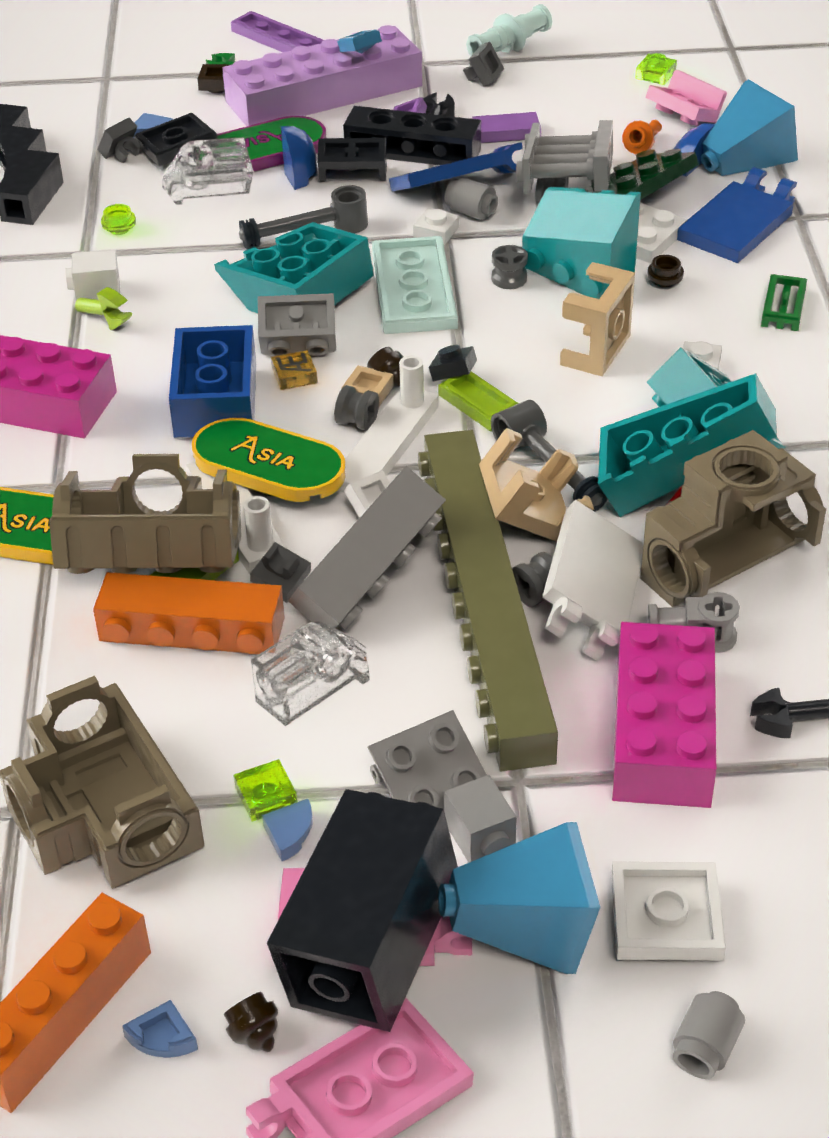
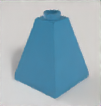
[701,79,798,176]
[438,822,601,974]

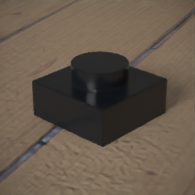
[428,345,477,381]

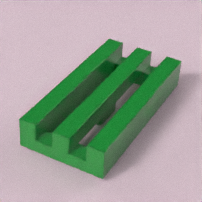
[761,274,808,331]

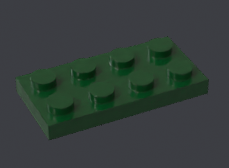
[582,149,699,200]

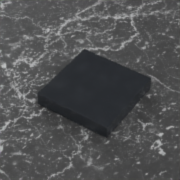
[134,112,219,166]

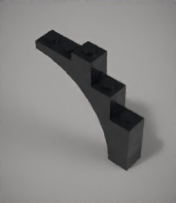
[0,104,64,225]

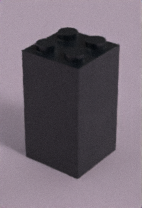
[267,789,458,1032]

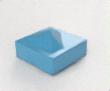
[337,29,382,54]

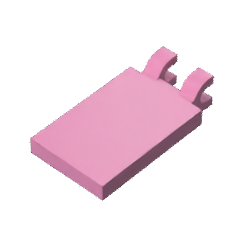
[246,997,474,1138]

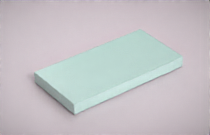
[372,236,458,334]

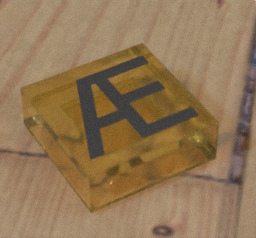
[271,350,318,390]

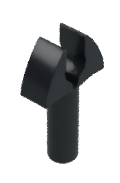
[423,92,455,117]
[750,688,829,739]

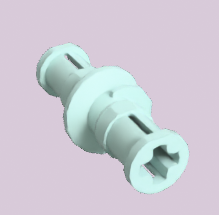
[466,4,553,56]

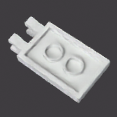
[542,499,644,661]

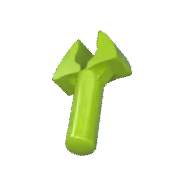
[75,287,133,330]

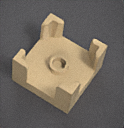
[560,262,635,377]
[479,428,594,541]

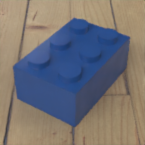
[169,325,256,438]

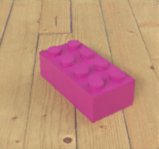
[0,335,117,439]
[612,622,717,808]

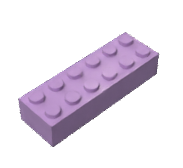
[222,25,422,126]

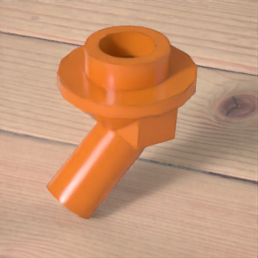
[622,120,662,154]

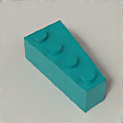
[598,373,777,517]

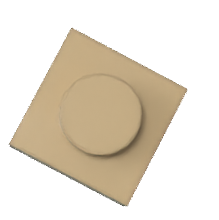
[341,365,394,407]

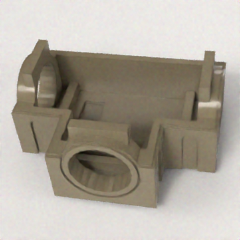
[640,430,826,607]
[49,454,242,574]
[0,675,205,889]

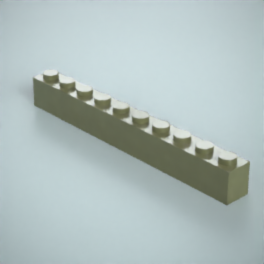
[418,430,558,772]

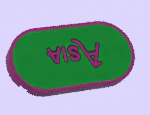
[200,116,326,176]

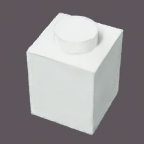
[65,249,120,300]

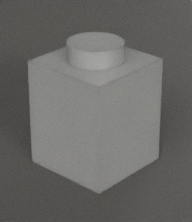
[444,775,517,862]

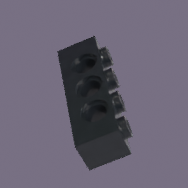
[343,106,481,165]

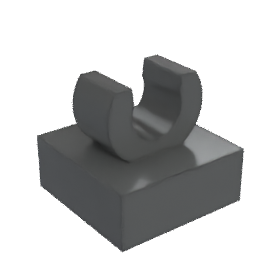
[463,42,505,87]
[97,117,141,163]
[250,542,311,603]

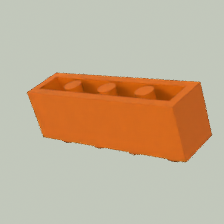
[93,572,285,655]
[0,892,151,1113]

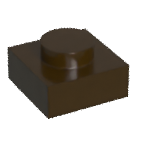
[197,64,229,93]

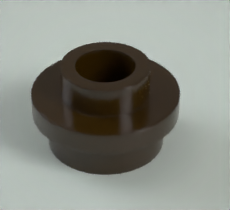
[647,255,684,287]

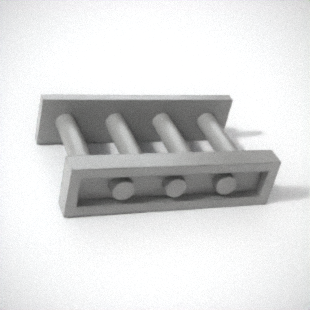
[516,120,614,194]

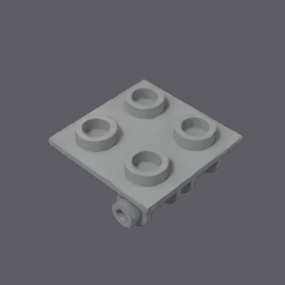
[367,710,487,809]

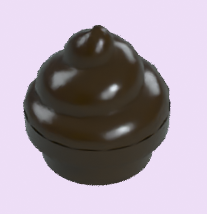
[367,347,404,387]
[223,992,278,1052]

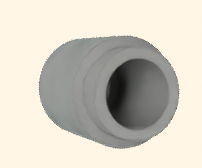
[444,177,498,220]
[673,991,745,1079]

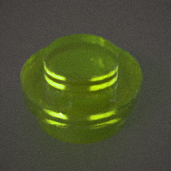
[101,204,136,235]

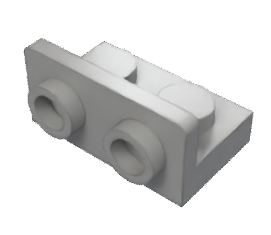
[258,293,336,357]

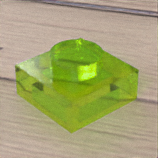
[636,53,677,85]
[233,759,298,822]

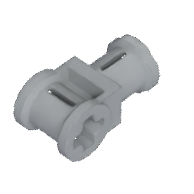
[648,592,740,653]

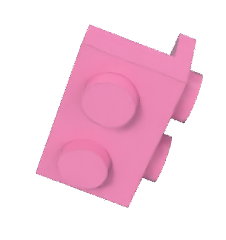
[645,70,727,126]

